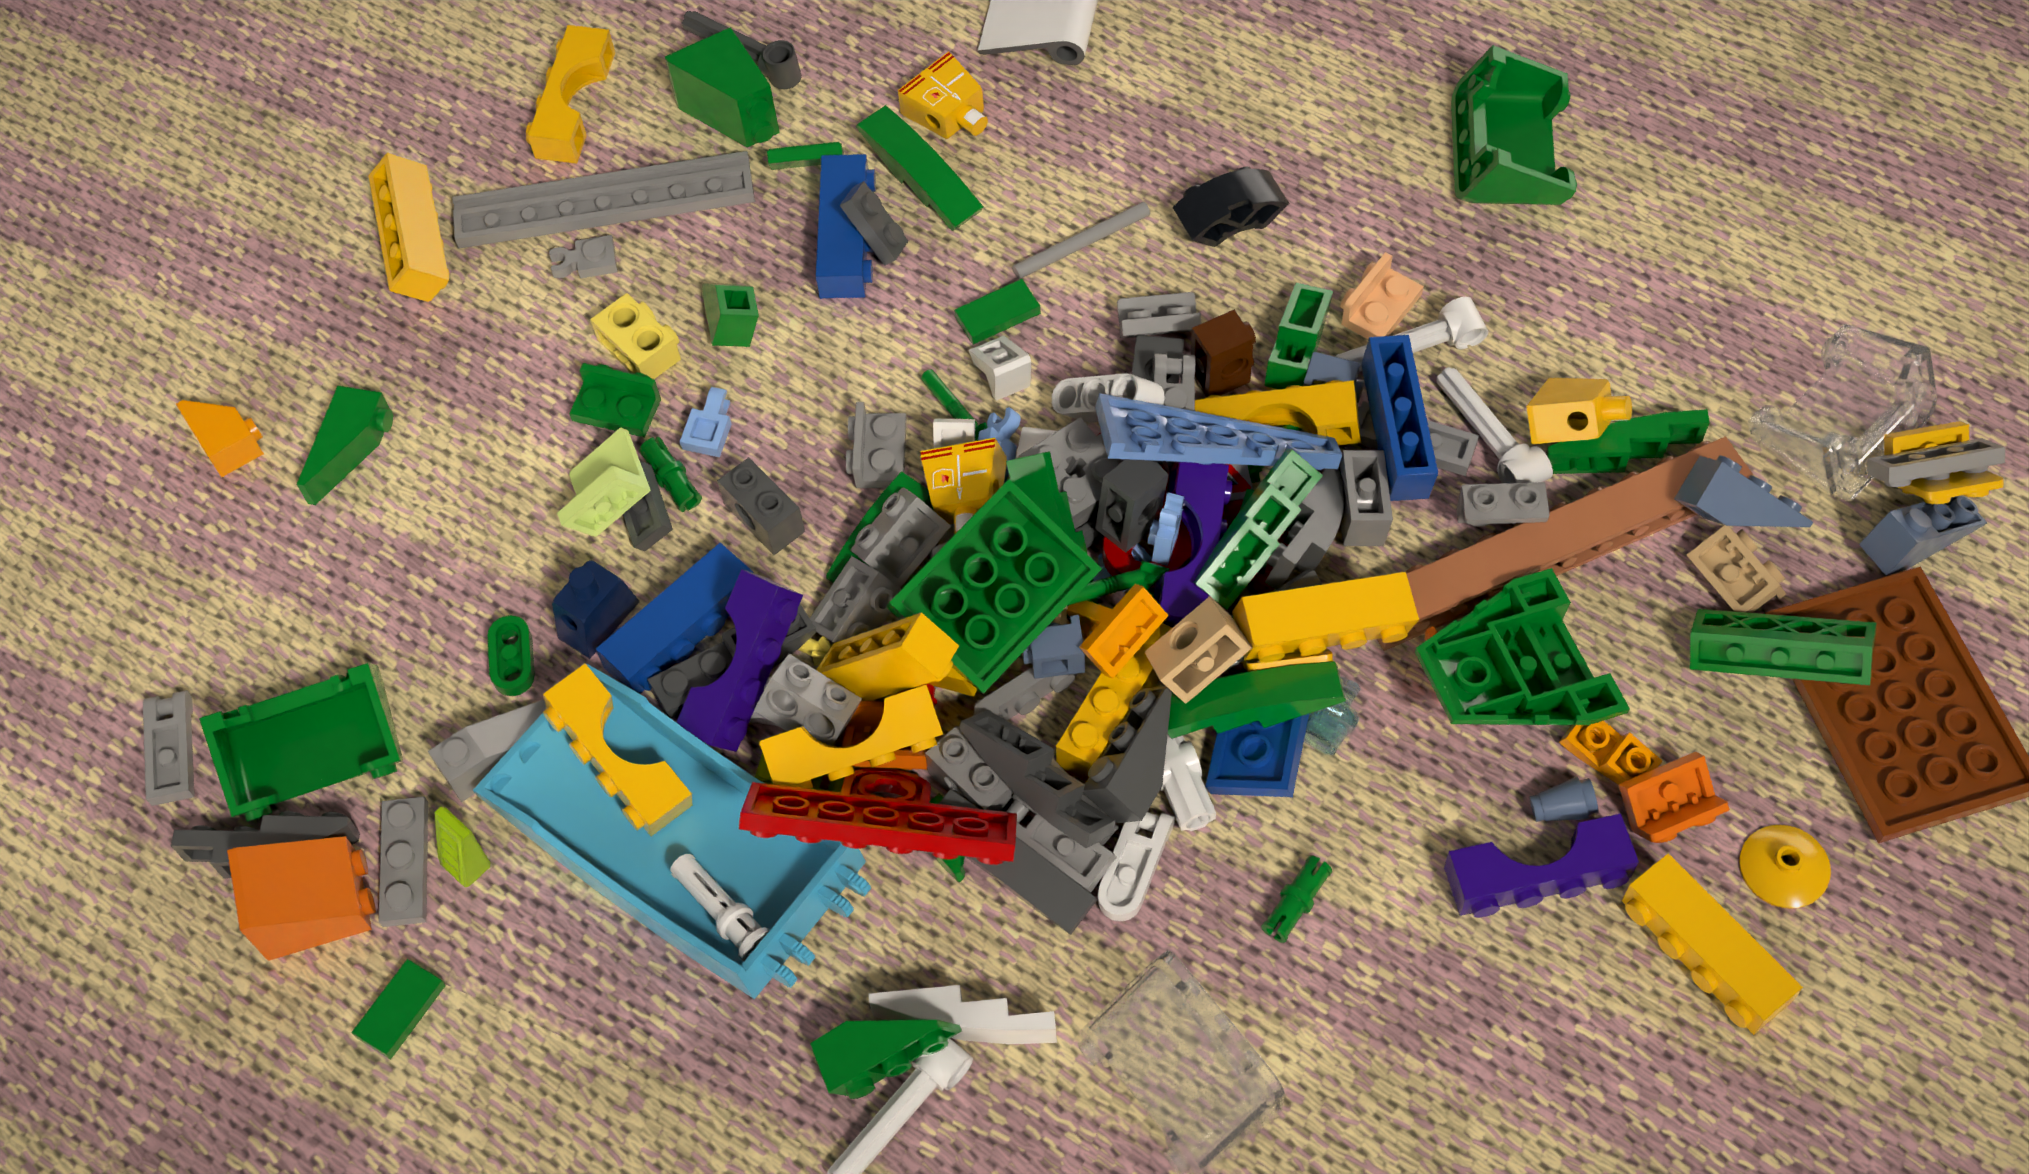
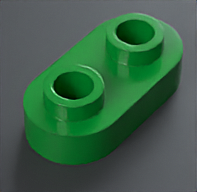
[487,615,535,696]

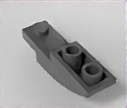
[1265,467,1344,590]
[647,604,816,718]
[171,811,360,879]

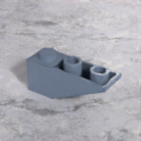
[1674,455,1813,527]
[1859,495,1987,576]

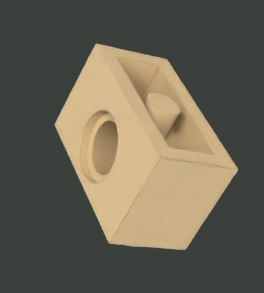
[1145,596,1252,704]

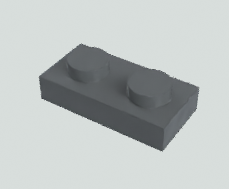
[839,181,908,266]
[623,461,673,551]

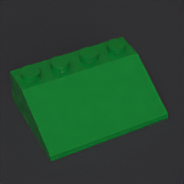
[886,479,1102,694]

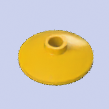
[1739,825,1831,909]

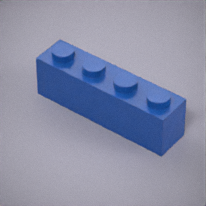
[816,154,876,299]
[1361,335,1438,501]
[596,543,754,694]

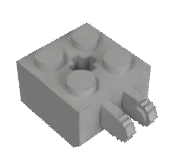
[1007,417,1125,529]

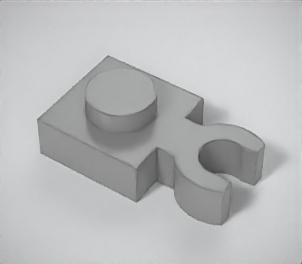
[549,235,618,279]

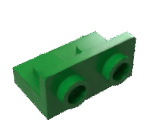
[569,363,661,438]

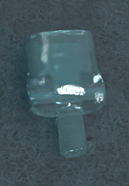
[1304,680,1361,755]

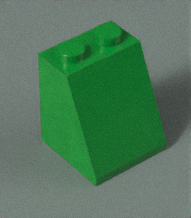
[665,27,780,148]

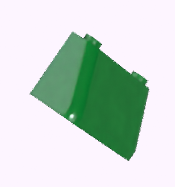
[1451,45,1577,205]
[199,663,403,822]

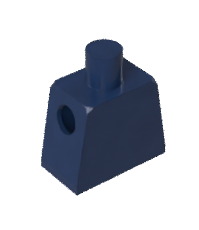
[552,560,639,659]

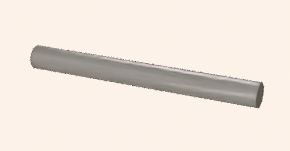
[1012,202,1150,279]

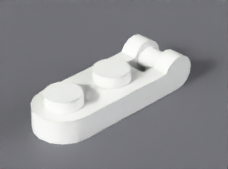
[1098,812,1175,921]

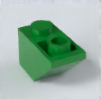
[702,283,759,347]

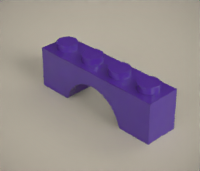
[1153,462,1232,628]
[676,569,803,752]
[1444,813,1639,918]

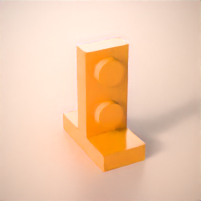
[1067,584,1169,679]

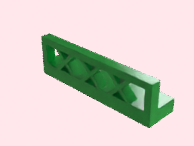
[1690,609,1877,685]

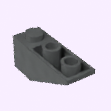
[1083,685,1172,823]

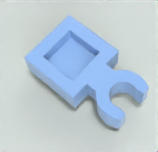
[1148,492,1184,566]

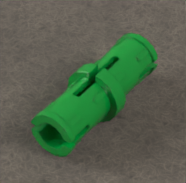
[639,437,702,512]
[1261,855,1332,943]

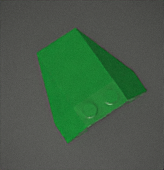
[1415,568,1630,725]

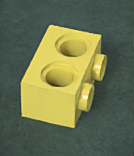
[590,293,681,379]

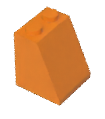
[227,836,376,961]

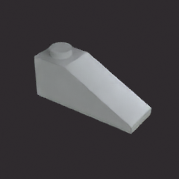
[428,700,547,802]

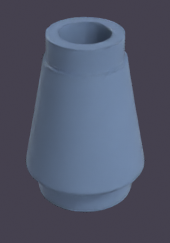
[1529,777,1598,822]

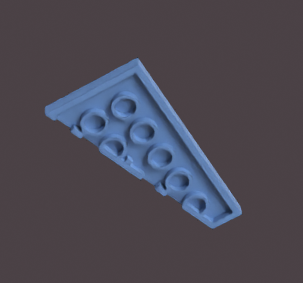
[1095,393,1342,470]

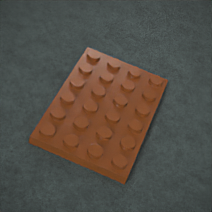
[1765,566,2029,844]

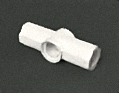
[1160,735,1216,831]

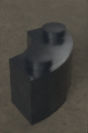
[1172,166,1290,247]

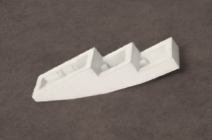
[869,985,1057,1044]

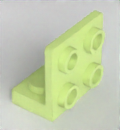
[557,428,651,537]

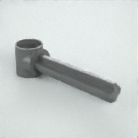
[682,11,802,89]

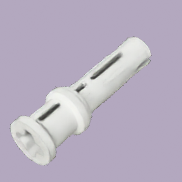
[670,854,770,961]

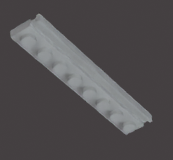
[452,151,755,249]

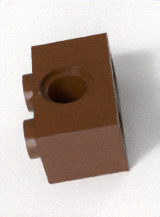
[1191,309,1256,397]

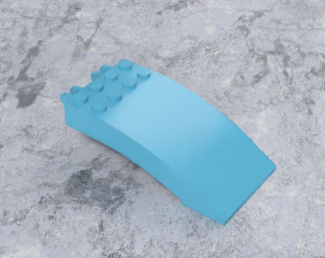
[473,664,871,999]

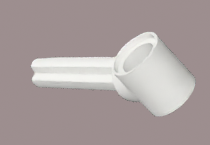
[1335,297,1488,372]
[1436,367,1553,483]
[827,1039,973,1174]

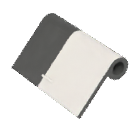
[978,0,1098,65]

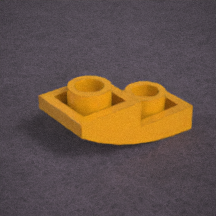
[1559,721,1662,784]

